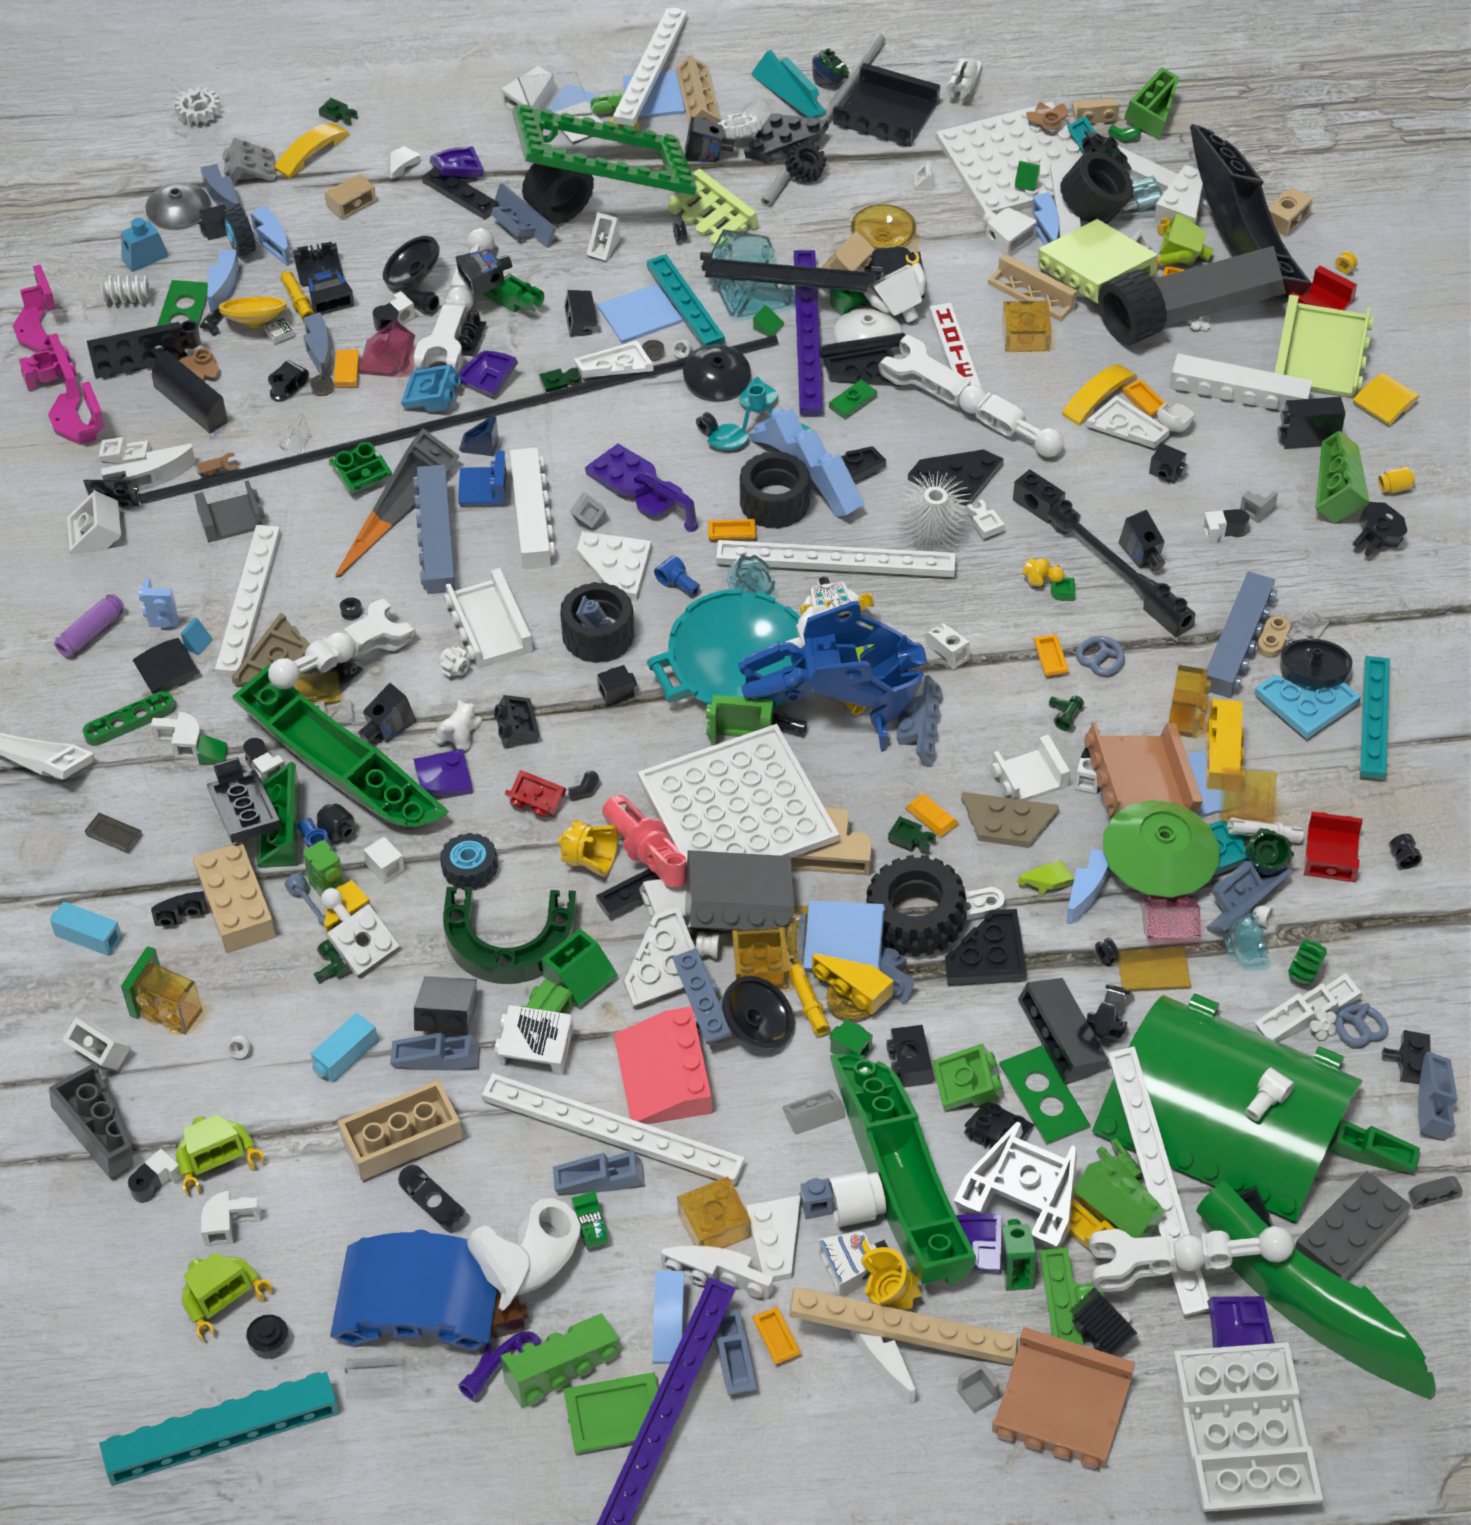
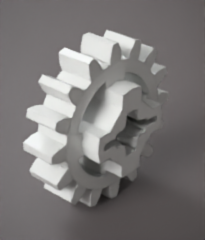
[174,87,221,125]
[717,112,763,141]

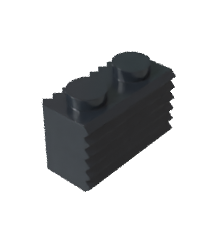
[1070,1287,1137,1355]

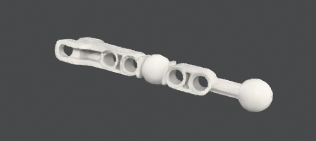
[414,228,495,374]
[878,335,1064,457]

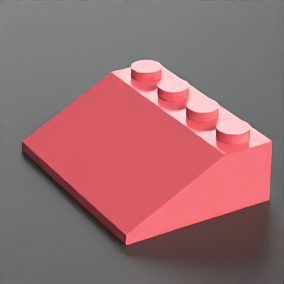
[614,1006,712,1124]

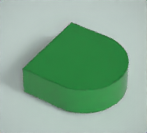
[1050,577,1075,601]

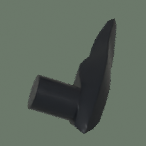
[200,308,222,335]

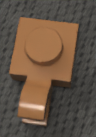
[195,453,238,476]

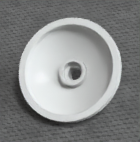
[834,307,901,351]

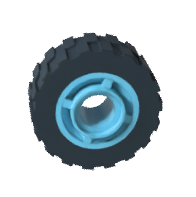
[222,205,256,256]
[440,833,498,889]

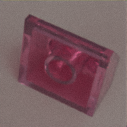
[358,320,415,377]

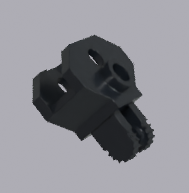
[1352,502,1408,557]

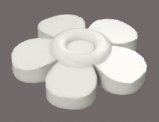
[1186,316,1211,331]
[1310,1009,1336,1040]

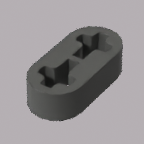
[1408,1176,1463,1208]

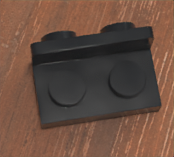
[494,695,540,748]

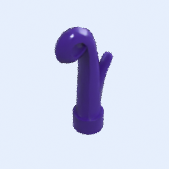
[458,1331,541,1401]

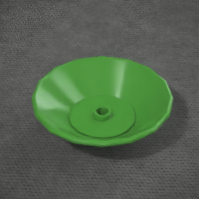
[1103,800,1219,898]

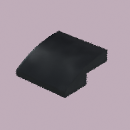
[133,638,200,694]

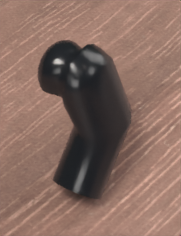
[567,770,599,800]

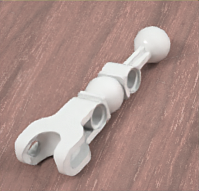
[268,598,416,689]
[1089,1226,1294,1292]

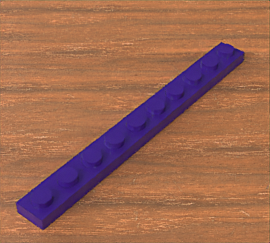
[793,250,822,415]
[597,1277,736,1525]

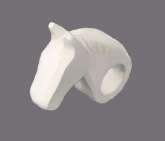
[467,1198,581,1311]

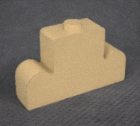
[791,807,872,876]

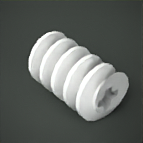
[101,275,149,303]

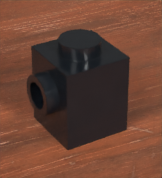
[198,204,227,241]
[1149,443,1188,484]
[597,665,637,707]

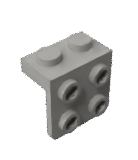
[222,138,276,186]

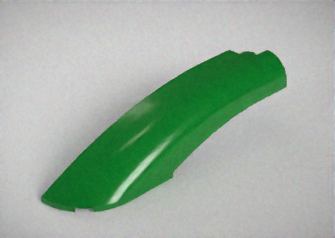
[233,665,449,827]
[830,1053,976,1286]
[1196,1180,1436,1400]

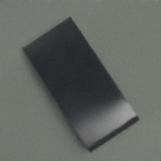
[151,891,208,927]

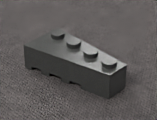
[49,1062,133,1179]

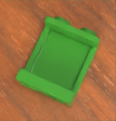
[706,695,773,745]

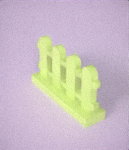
[668,169,759,247]

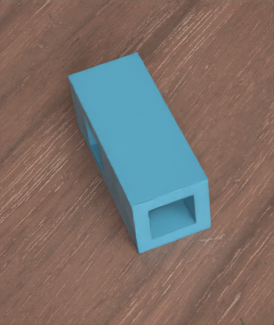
[50,902,122,956]
[311,1012,378,1083]

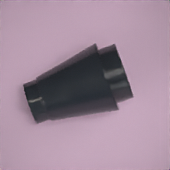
[406,290,439,314]

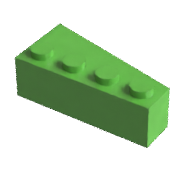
[1315,431,1370,523]
[501,1313,621,1408]

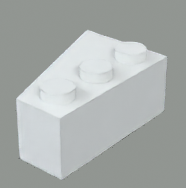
[1155,165,1203,225]

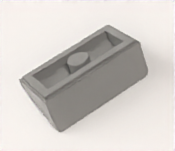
[782,1089,845,1134]

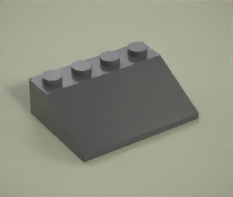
[685,850,794,934]

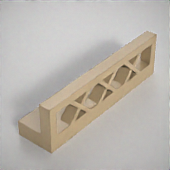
[676,55,721,123]
[988,253,1077,322]

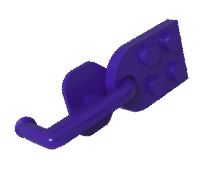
[585,443,698,531]

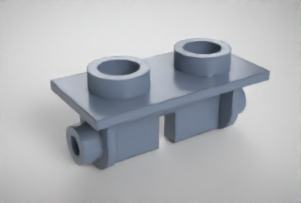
[576,596,613,628]

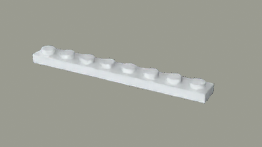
[215,525,281,677]

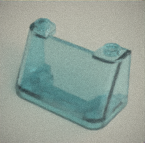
[711,229,796,318]

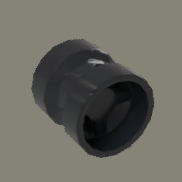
[1389,833,1422,869]

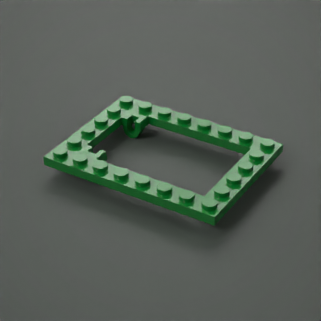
[512,104,697,196]

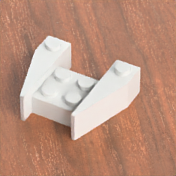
[954,1122,1077,1249]

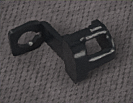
[1086,984,1133,1039]

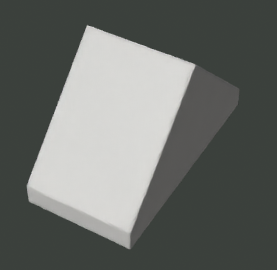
[586,212,620,261]

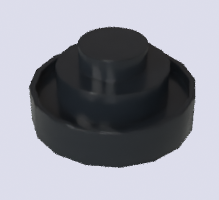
[246,1314,289,1357]

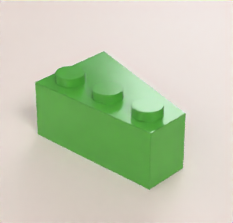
[1124,67,1180,140]
[1073,1156,1166,1238]

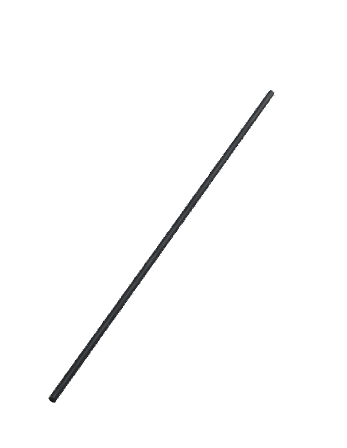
[138,335,778,503]

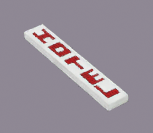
[929,303,982,388]

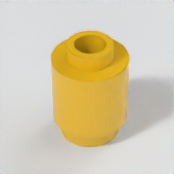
[1378,467,1415,494]

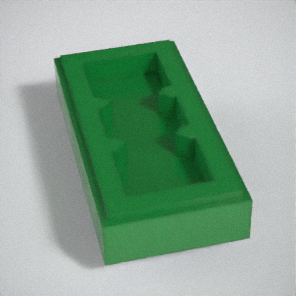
[829,379,877,419]

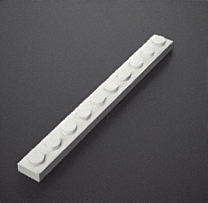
[613,8,687,127]
[716,540,955,577]
[1108,1046,1209,1317]
[482,1073,744,1185]

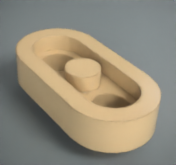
[1257,616,1290,658]

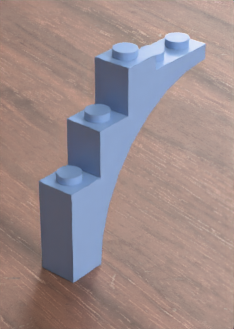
[748,407,865,517]

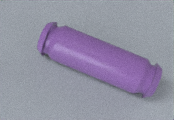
[54,594,124,657]

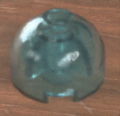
[727,554,775,595]
[1225,912,1270,966]

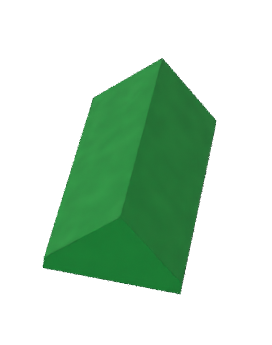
[257,761,300,868]

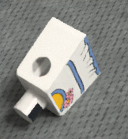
[819,1231,888,1297]

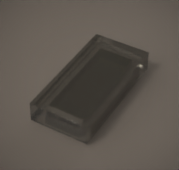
[85,812,143,854]

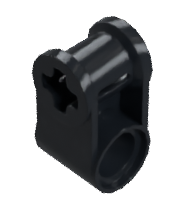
[268,360,309,402]

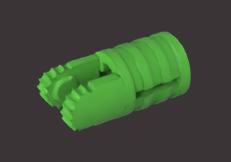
[590,92,625,114]
[1096,1138,1144,1183]

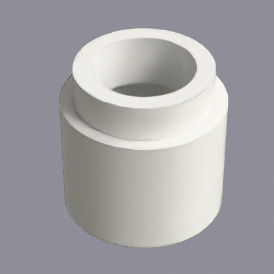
[828,1170,886,1227]

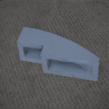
[200,164,240,209]
[304,312,331,379]
[390,1033,479,1070]
[1418,1051,1458,1140]
[553,1150,644,1194]
[715,1309,757,1395]

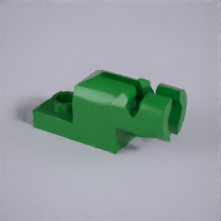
[483,273,545,313]

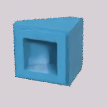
[181,618,212,655]

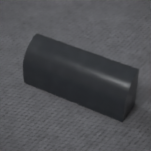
[152,350,228,434]
[1018,978,1109,1083]

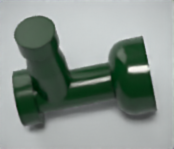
[1049,696,1084,731]
[313,939,350,983]

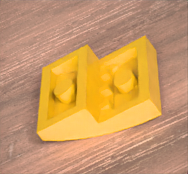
[1353,372,1419,427]

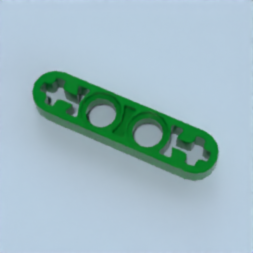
[83,691,175,746]

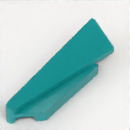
[752,50,826,118]

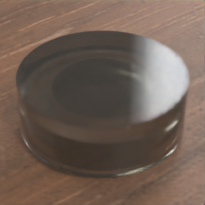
[642,340,664,361]
[310,375,334,396]

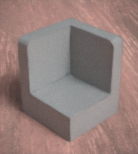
[570,491,606,528]
[1240,491,1278,523]
[957,1362,999,1414]

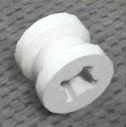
[696,931,719,959]

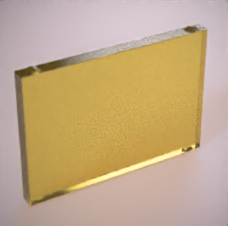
[1117,947,1191,992]

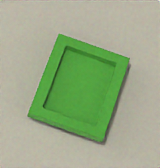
[564,1372,658,1454]

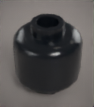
[317,803,354,841]

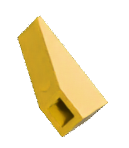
[812,954,894,1015]

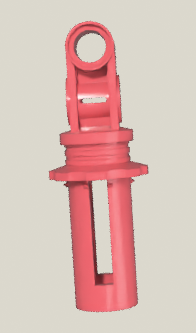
[602,795,687,887]

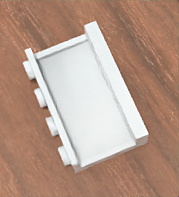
[443,568,533,668]

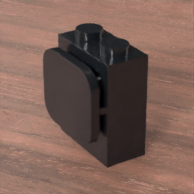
[863,247,926,299]

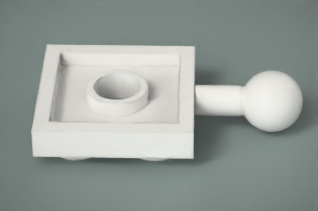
[321,888,400,977]

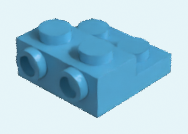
[401,364,461,412]

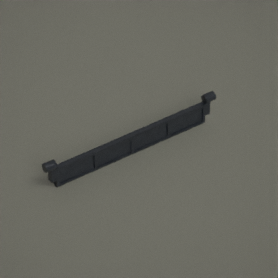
[700,251,884,292]

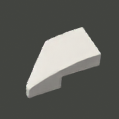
[388,146,420,179]

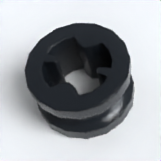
[673,221,687,242]
[696,412,718,435]
[340,597,362,621]
[1095,937,1119,964]

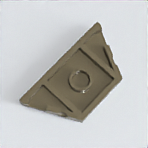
[231,613,311,685]
[961,792,1059,848]

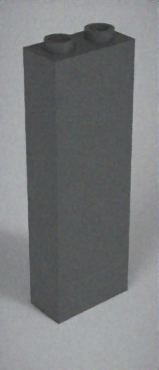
[1153,246,1286,326]

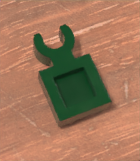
[318,98,358,126]
[539,367,582,392]
[888,816,936,853]

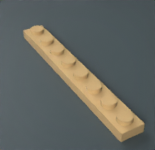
[789,1287,1017,1365]

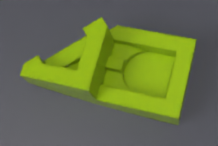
[1017,861,1074,895]

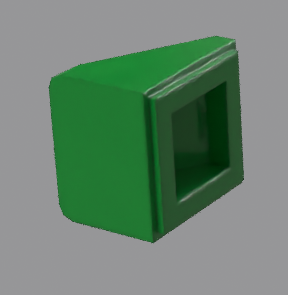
[1014,161,1040,191]
[753,305,784,336]
[197,734,227,765]

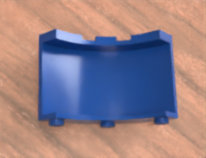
[330,1229,497,1352]

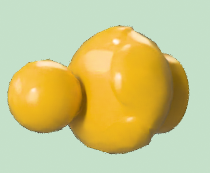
[1022,558,1065,587]

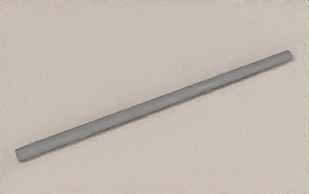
[761,34,885,207]

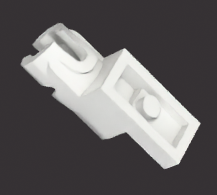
[947,58,982,99]

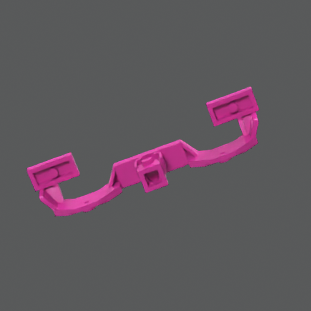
[12,264,105,444]

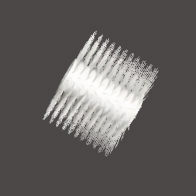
[896,473,970,552]

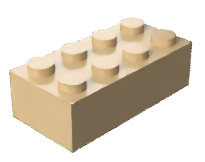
[192,842,276,954]
[337,1080,463,1181]

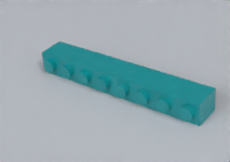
[99,1371,339,1486]

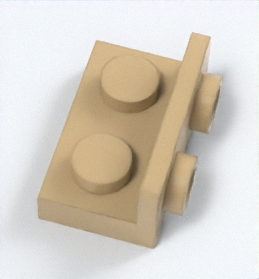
[1072,98,1119,124]

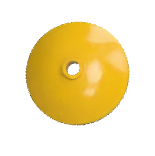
[219,296,287,328]

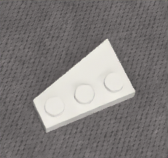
[574,341,654,378]

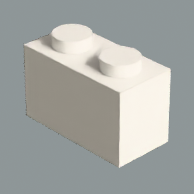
[62,1017,131,1070]

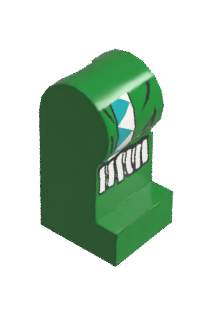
[571,1191,609,1250]

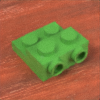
[933,1043,1003,1111]

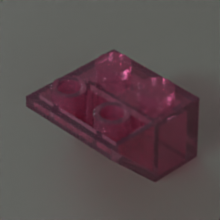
[1141,895,1200,939]

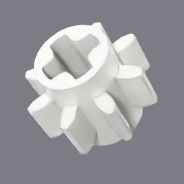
[439,646,469,677]

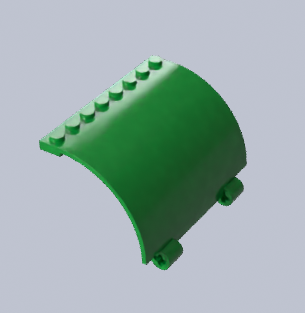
[1092,993,1363,1222]

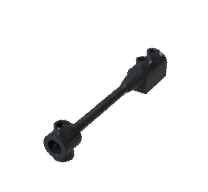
[1047,500,1196,638]

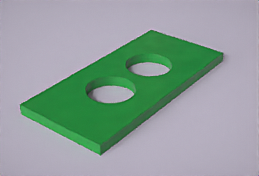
[157,280,208,326]
[999,1045,1090,1145]

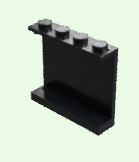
[833,63,940,147]

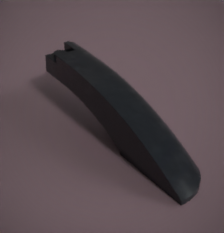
[1190,124,1312,302]

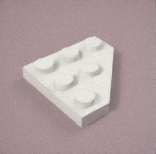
[577,531,652,600]
[623,906,695,1007]

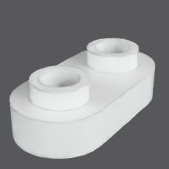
[965,887,1004,920]

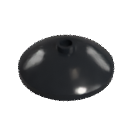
[383,236,440,289]
[683,344,751,402]
[722,976,794,1051]

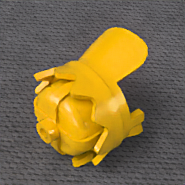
[558,819,619,877]
[861,1247,921,1310]

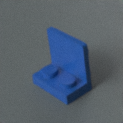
[458,451,507,505]

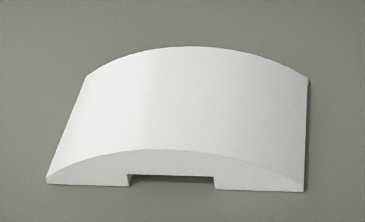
[1174,1342,1323,1512]

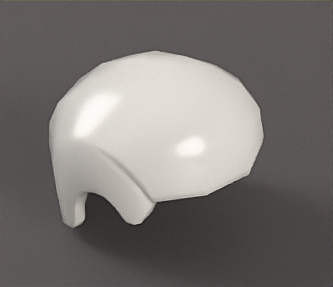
[1157,403,1195,432]

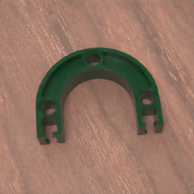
[443,887,577,984]

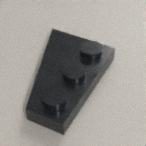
[824,345,901,387]
[831,446,886,482]

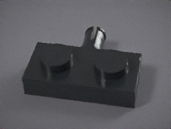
[1381,1030,1430,1084]

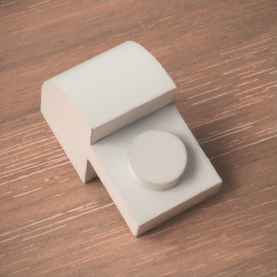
[151,712,201,760]
[201,1191,261,1246]

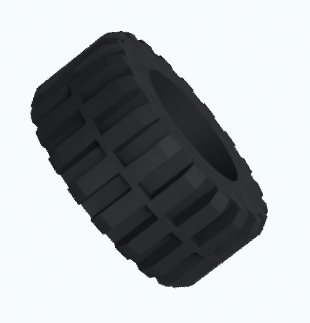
[866,855,967,957]

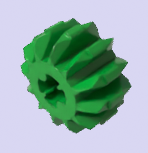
[1288,939,1327,985]

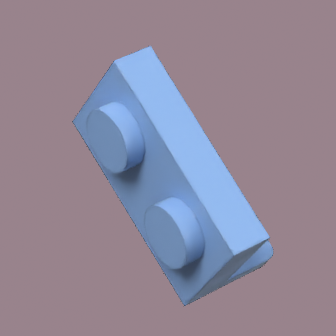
[139,578,179,628]

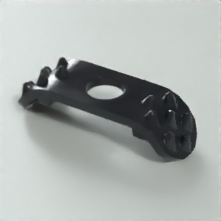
[398,1164,466,1229]

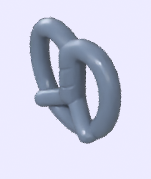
[1076,636,1125,676]
[1335,1003,1389,1046]

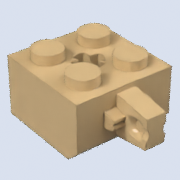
[820,230,875,293]

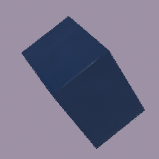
[459,415,499,457]

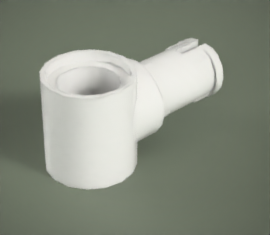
[1245,1067,1295,1121]

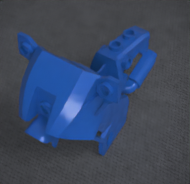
[738,601,927,752]

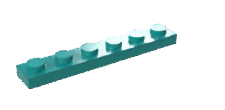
[646,254,725,347]
[1359,656,1390,780]

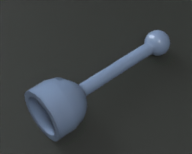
[284,873,326,925]

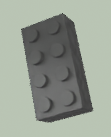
[1295,1170,1411,1281]

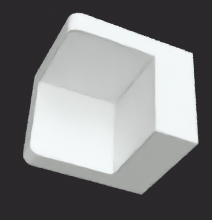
[364,837,405,884]

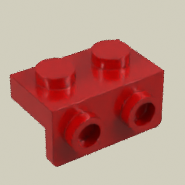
[504,770,567,817]

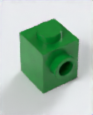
[829,1019,873,1057]

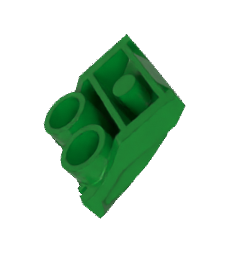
[329,442,392,493]

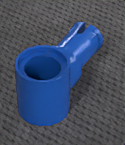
[654,555,700,597]
[297,817,333,850]

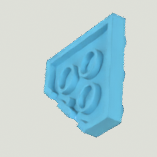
[1254,676,1361,739]

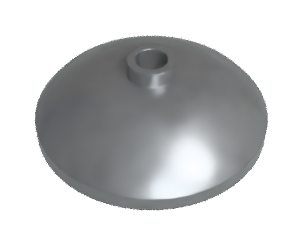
[145,182,211,230]

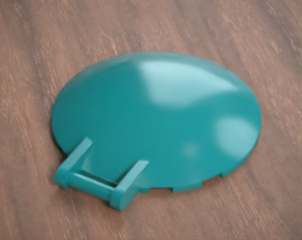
[646,589,800,708]

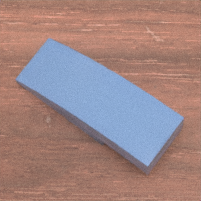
[1032,192,1059,245]
[251,205,290,266]
[207,250,239,312]
[1066,849,1110,924]
[653,1271,684,1364]

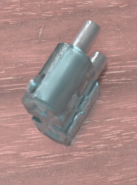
[1122,175,1163,212]

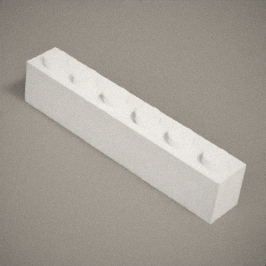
[1170,354,1312,411]
[510,447,555,569]

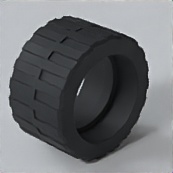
[522,151,594,224]
[1060,151,1134,224]
[1098,269,1167,346]
[739,451,810,528]
[560,582,635,662]

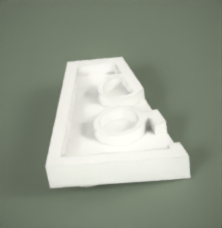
[1086,395,1170,448]
[746,1195,800,1282]

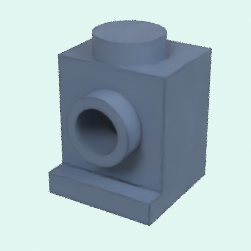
[799,1178,833,1219]

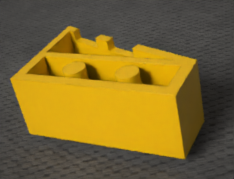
[1206,699,1244,791]

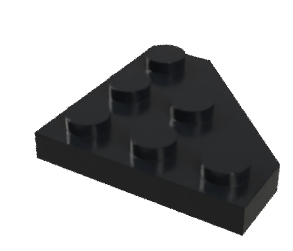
[744,113,829,161]
[908,449,1004,506]
[944,909,1027,984]

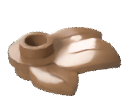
[1026,102,1068,131]
[179,348,219,380]

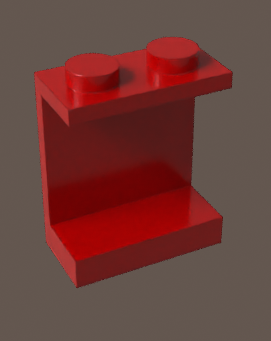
[1291,265,1357,311]
[1304,811,1363,883]

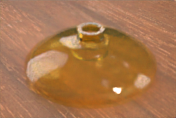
[851,204,916,249]

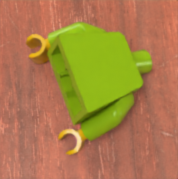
[1157,213,1213,270]
[175,1115,264,1197]
[182,1253,272,1343]

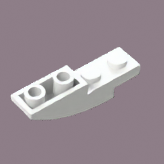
[101,444,196,491]
[661,1246,773,1300]

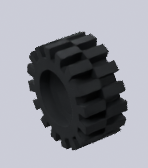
[785,141,827,183]

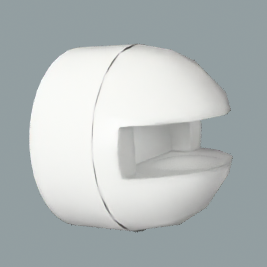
[673,339,692,358]
[1252,905,1274,928]
[227,1035,250,1059]

